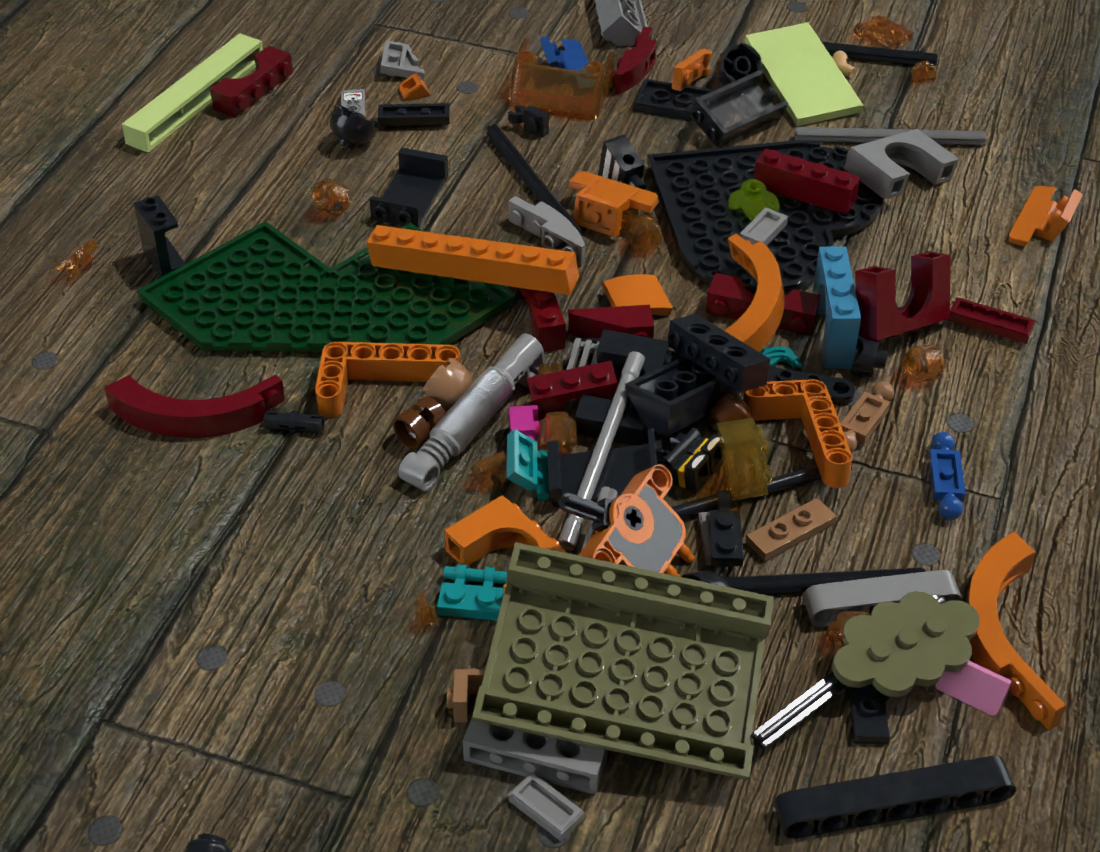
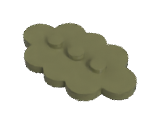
[832,591,980,697]

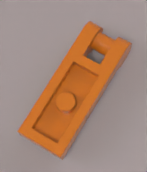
[672,49,712,91]

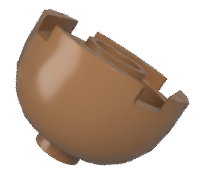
[418,358,472,413]

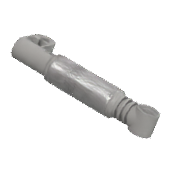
[398,333,546,491]

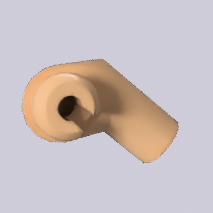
[832,51,856,78]

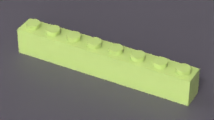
[122,33,263,152]

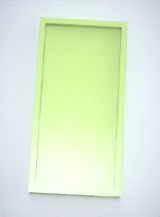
[745,22,863,126]

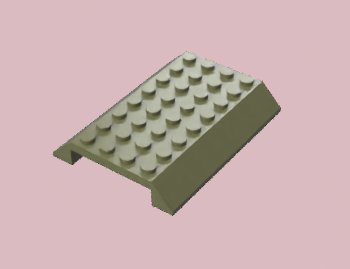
[472,542,774,780]

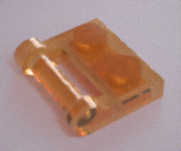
[853,15,913,49]

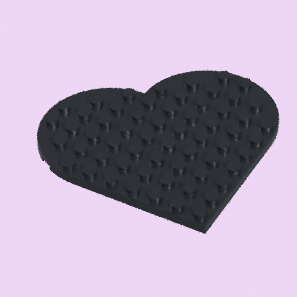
[647,140,884,295]

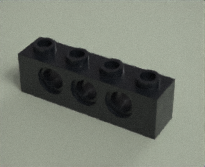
[668,314,770,393]

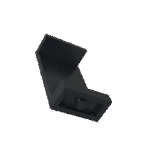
[369,147,449,228]
[547,428,664,507]

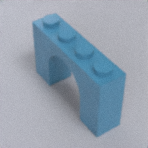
[812,246,861,369]

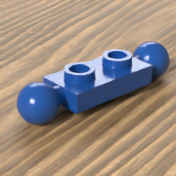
[929,432,966,520]

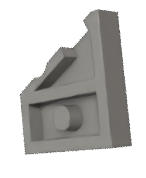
[380,40,425,80]

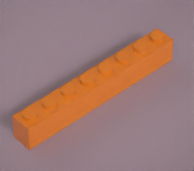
[366,225,579,295]

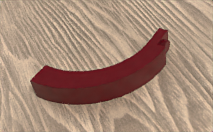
[104,375,285,438]

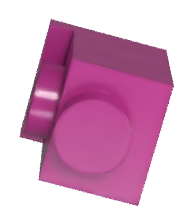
[508,405,540,440]

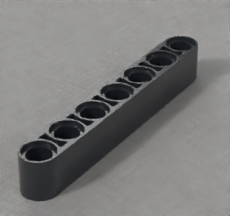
[773,756,1017,839]

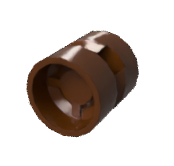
[392,396,446,450]

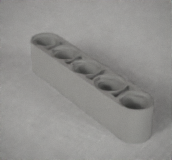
[802,570,963,627]

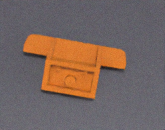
[568,171,659,237]
[1009,186,1083,247]

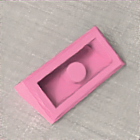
[935,661,1011,717]

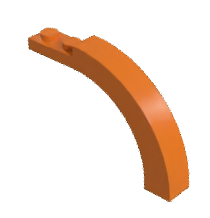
[966,532,1066,730]

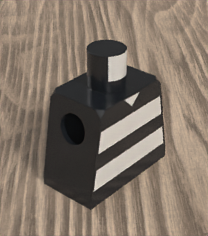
[598,134,647,190]

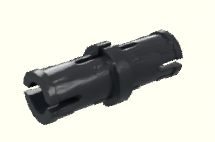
[264,410,325,434]

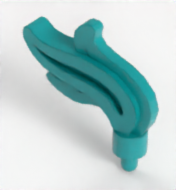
[760,346,802,368]

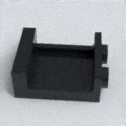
[134,195,186,277]

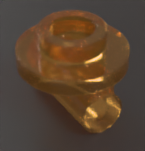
[911,61,937,82]

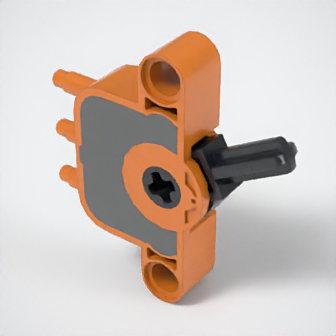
[559,464,695,577]

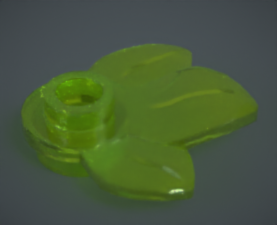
[728,179,780,221]

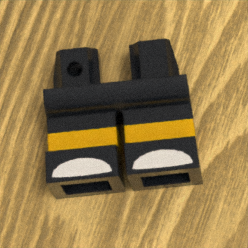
[658,428,726,493]

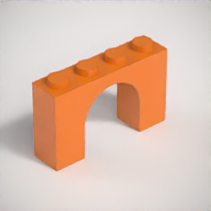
[444,495,567,596]

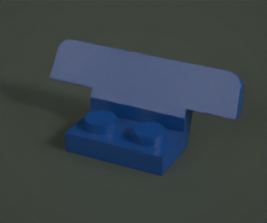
[540,36,597,93]

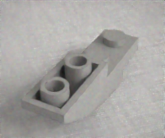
[509,196,585,267]

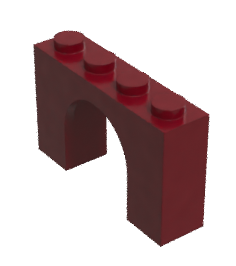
[855,251,951,343]

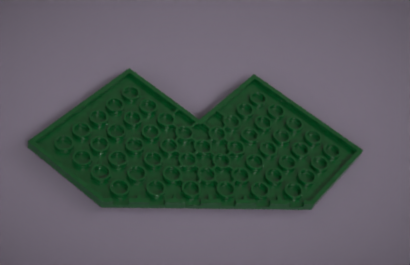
[137,221,517,352]

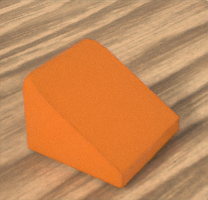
[398,73,431,101]

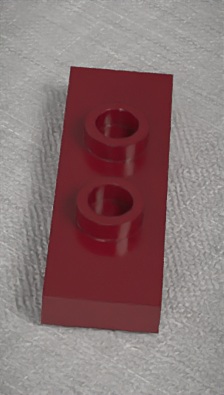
[947,297,1036,344]

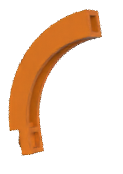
[724,233,785,352]

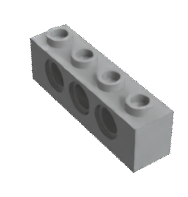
[463,719,608,795]

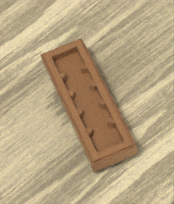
[745,498,837,561]

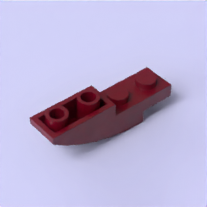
[612,26,657,94]

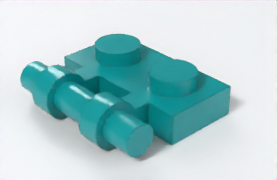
[507,429,549,501]
[437,564,508,620]

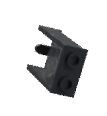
[689,70,789,148]

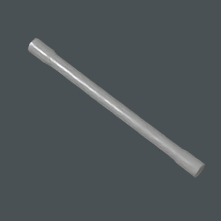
[558,351,645,551]

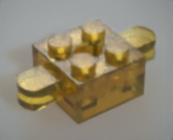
[717,418,772,500]

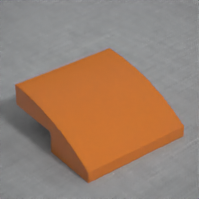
[601,274,673,317]

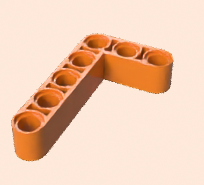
[315,342,460,418]
[743,379,852,488]

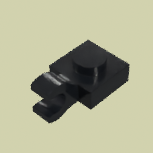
[508,105,549,137]

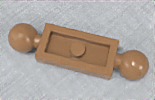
[840,381,895,453]

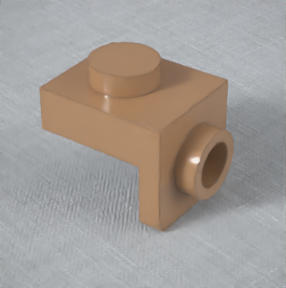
[447,668,485,722]

